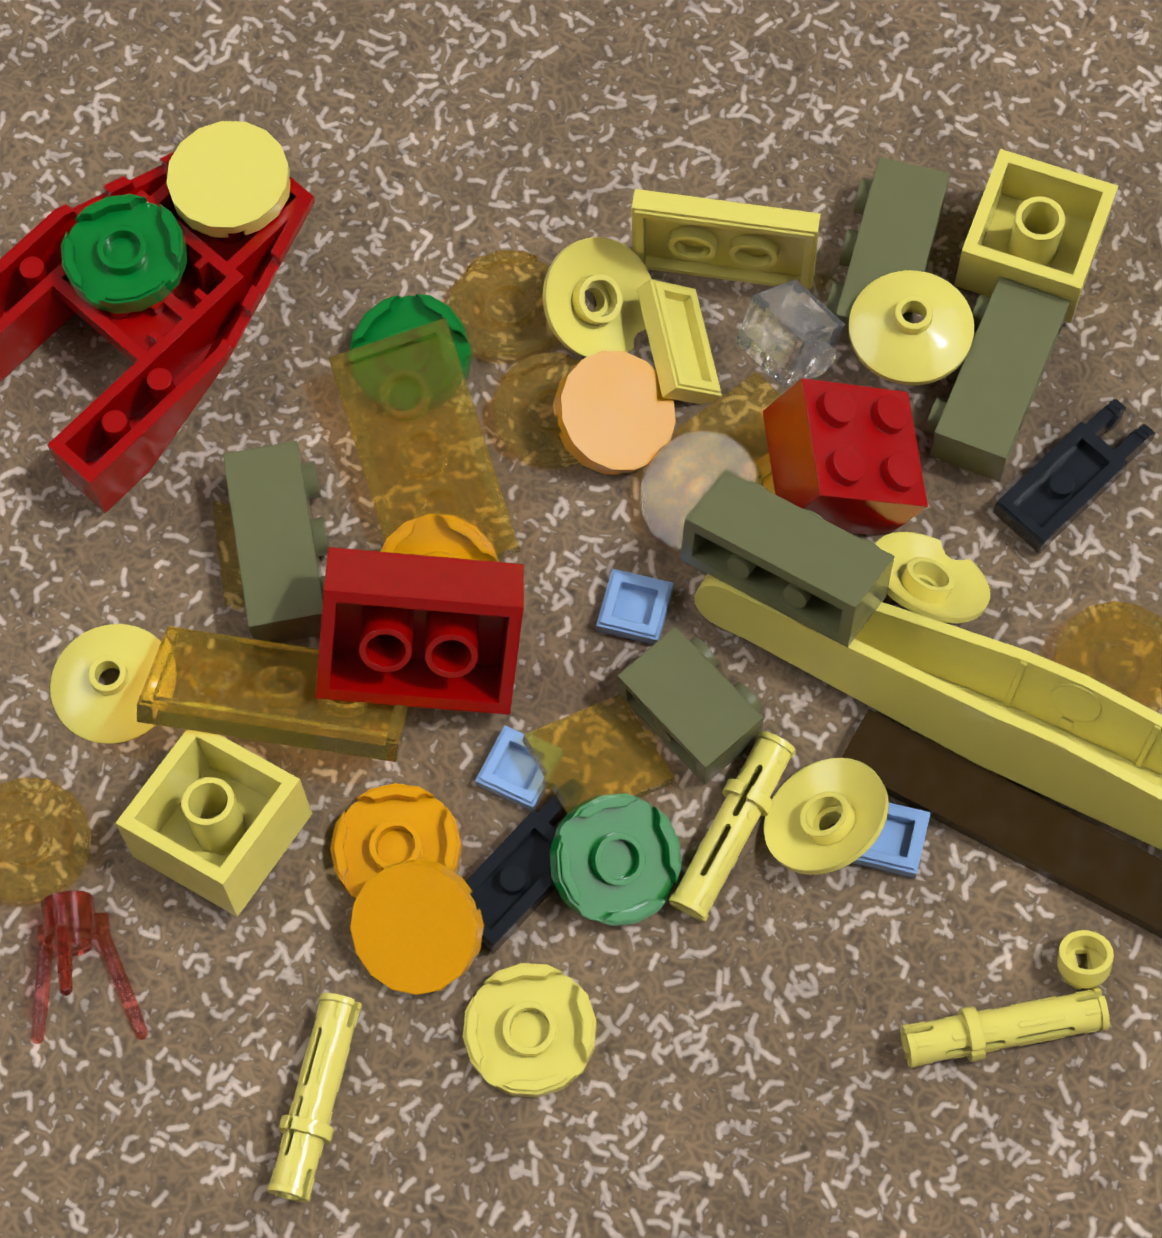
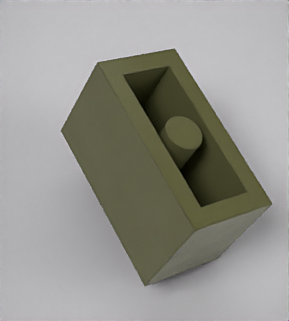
[617,627,764,785]

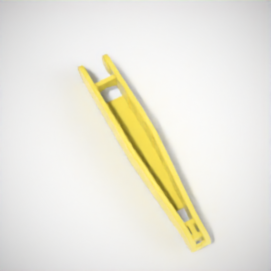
[694,574,1162,850]

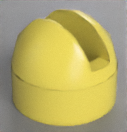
[1057,930,1114,990]

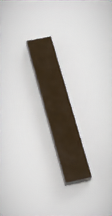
[841,709,1162,938]

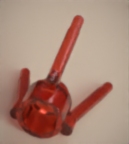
[31,890,148,1044]

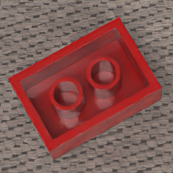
[315,547,524,715]

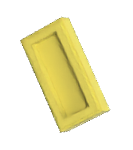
[637,279,722,404]

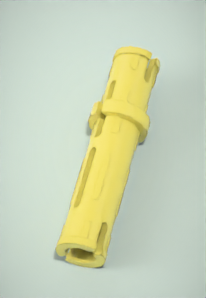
[669,731,796,922]
[900,987,1110,1069]
[267,993,362,1203]

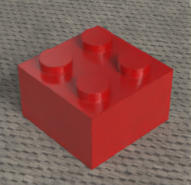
[762,378,928,536]

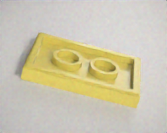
[631,189,821,291]

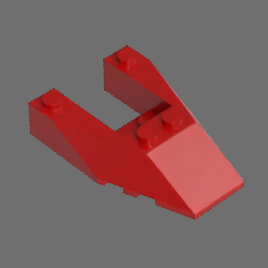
[0,151,315,513]

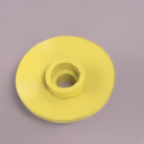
[543,237,651,358]
[848,270,974,386]
[875,532,990,623]
[50,624,177,744]
[764,758,889,875]

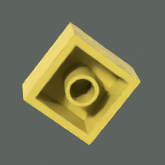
[954,149,1118,323]
[116,720,313,917]

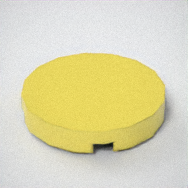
[166,121,291,238]
[463,963,597,1098]

